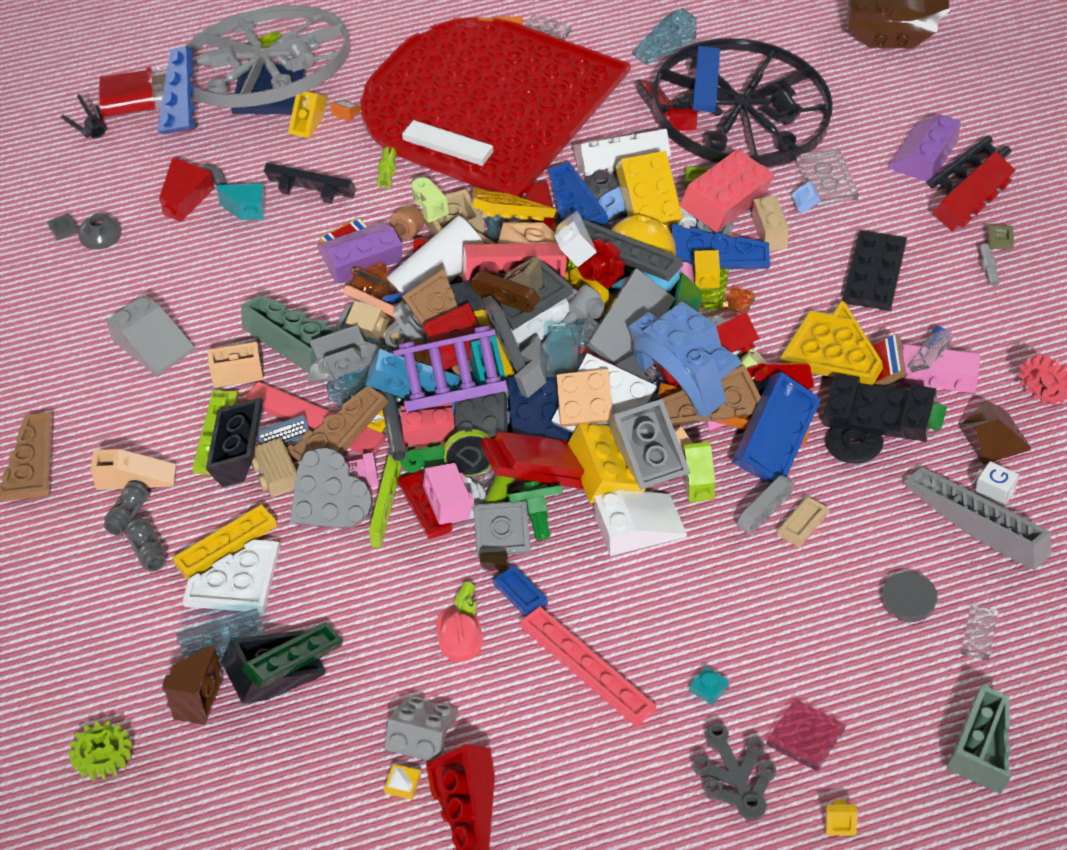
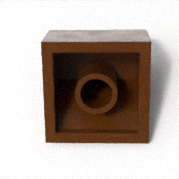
[162,646,224,725]

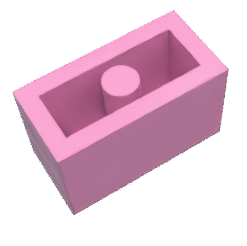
[423,463,474,525]

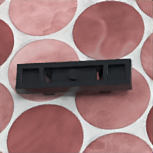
[263,163,356,204]

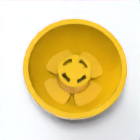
[612,215,676,256]

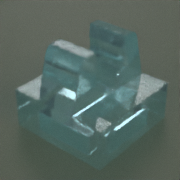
[485,216,510,244]

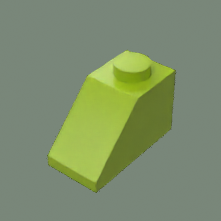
[683,441,715,502]

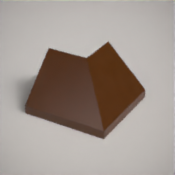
[960,401,1031,465]

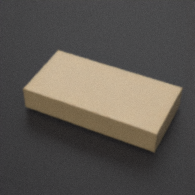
[777,496,829,548]

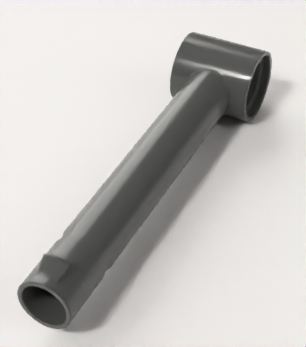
[373,388,408,461]

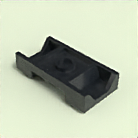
[823,374,937,442]

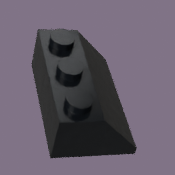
[206,397,263,487]

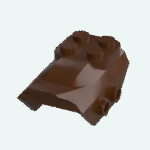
[848,0,950,49]

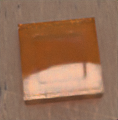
[723,286,756,314]

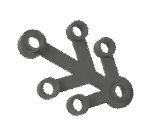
[693,723,776,821]

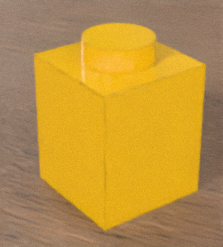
[694,250,720,289]

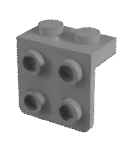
[385,696,459,761]

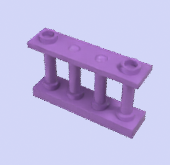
[393,325,509,412]

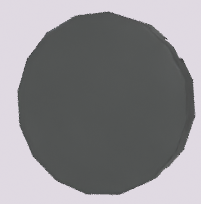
[882,572,937,622]

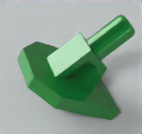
[507,481,563,541]

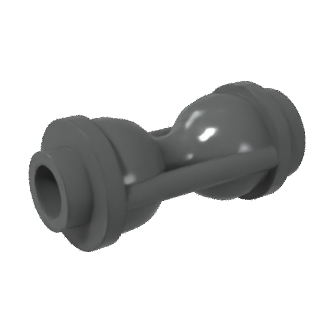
[103,482,149,536]
[125,518,166,572]

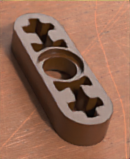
[470,271,540,313]

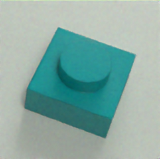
[690,667,729,706]

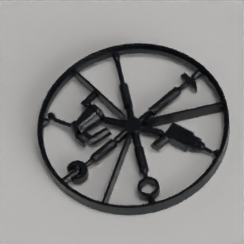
[652,38,833,168]

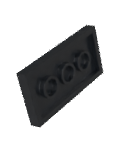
[843,230,907,311]

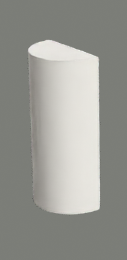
[385,215,485,293]

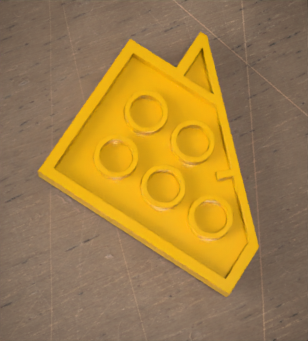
[779,301,883,385]

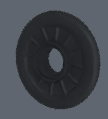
[826,428,884,463]

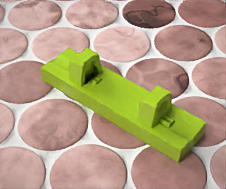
[192,390,239,475]

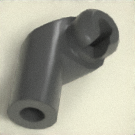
[202,163,227,187]

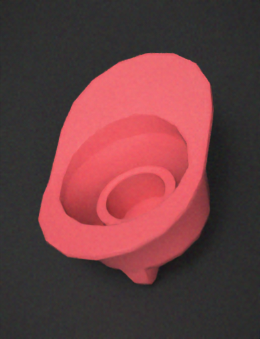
[436,607,483,662]

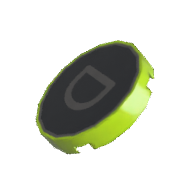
[443,429,491,477]

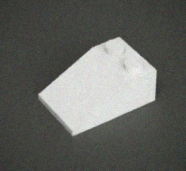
[594,490,687,556]

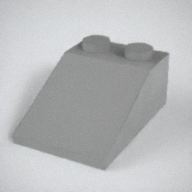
[106,294,195,376]
[608,399,691,490]

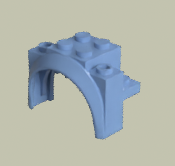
[629,301,740,417]

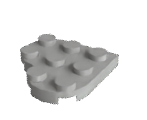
[290,448,373,529]

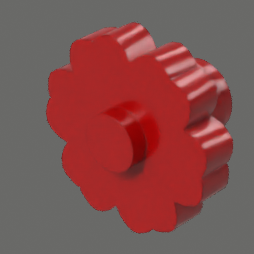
[579,238,625,288]

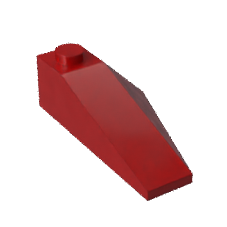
[426,744,495,850]

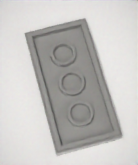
[586,268,675,365]

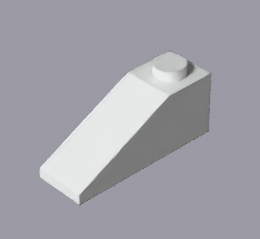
[555,211,597,267]

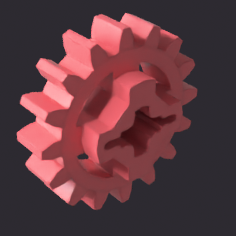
[1018,353,1067,405]

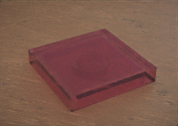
[766,699,846,772]

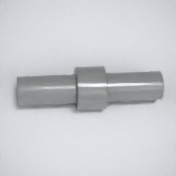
[980,243,1000,286]

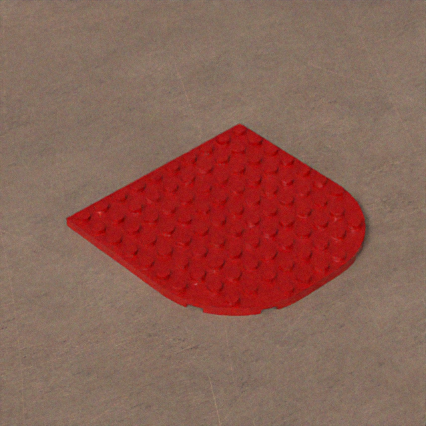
[360,17,631,198]

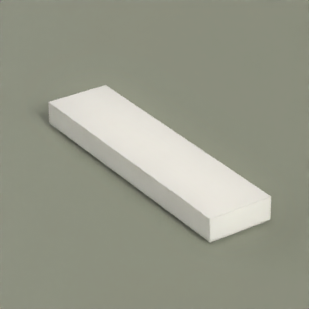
[402,120,493,166]

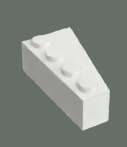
[573,129,671,176]

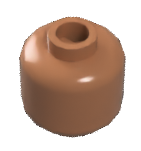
[390,205,425,240]

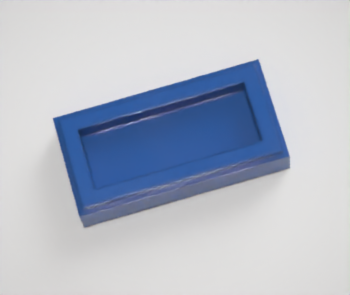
[493,565,548,617]

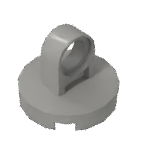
[385,301,430,349]

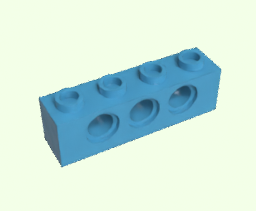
[366,349,475,415]

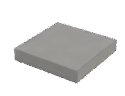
[473,501,531,558]

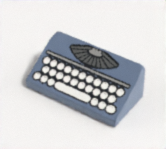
[257,415,309,448]

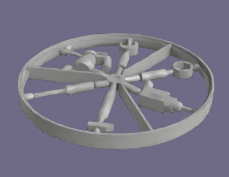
[185,5,350,107]

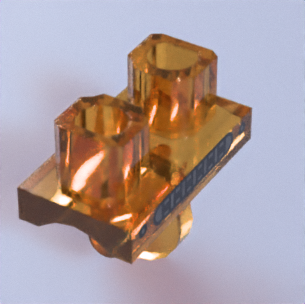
[349,262,396,301]

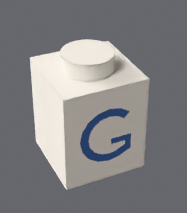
[974,461,1019,508]

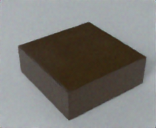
[480,552,510,571]

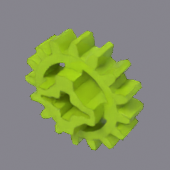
[68,721,133,781]

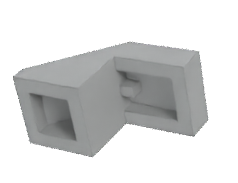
[514,339,547,398]

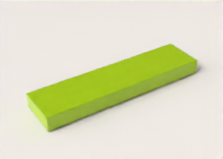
[369,455,402,548]

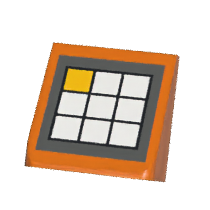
[330,100,361,122]

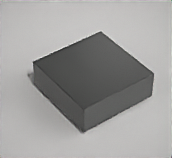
[47,213,78,241]

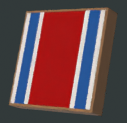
[861,334,907,387]

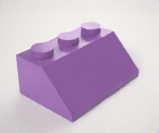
[888,114,961,182]
[317,222,402,284]

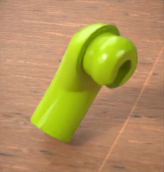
[454,582,477,616]

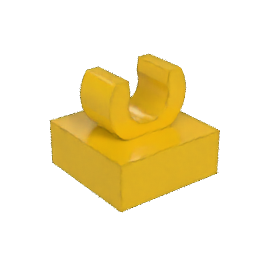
[825,799,858,836]

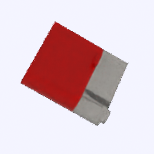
[99,67,167,118]

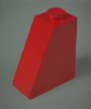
[159,157,214,222]

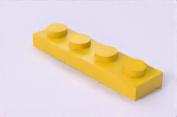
[172,504,277,581]

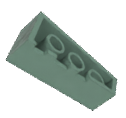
[241,295,345,373]

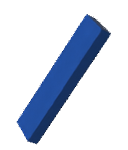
[692,46,720,113]

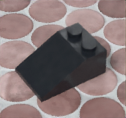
[221,630,326,704]

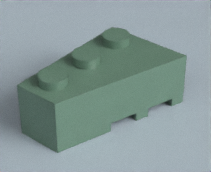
[946,684,1011,794]

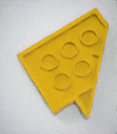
[472,187,556,221]

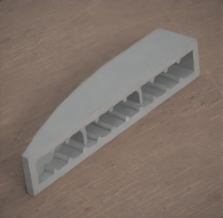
[904,467,1051,570]

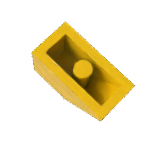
[288,91,327,138]

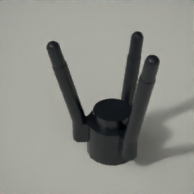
[61,94,108,139]

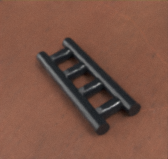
[928,135,1011,196]

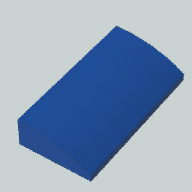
[731,372,821,484]

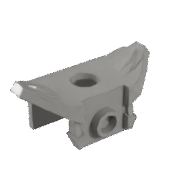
[307,325,384,383]

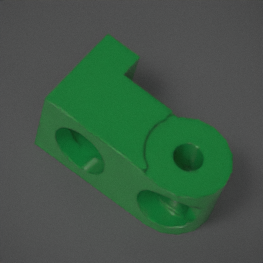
[401,440,448,473]

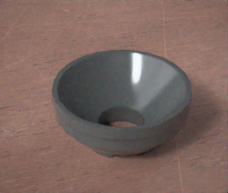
[584,171,620,201]
[78,213,121,250]

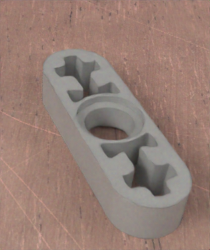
[737,475,795,535]

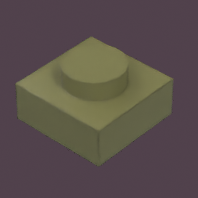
[987,225,1014,250]

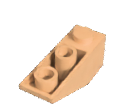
[91,449,176,490]

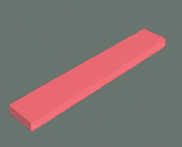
[244,382,385,456]
[520,606,656,727]

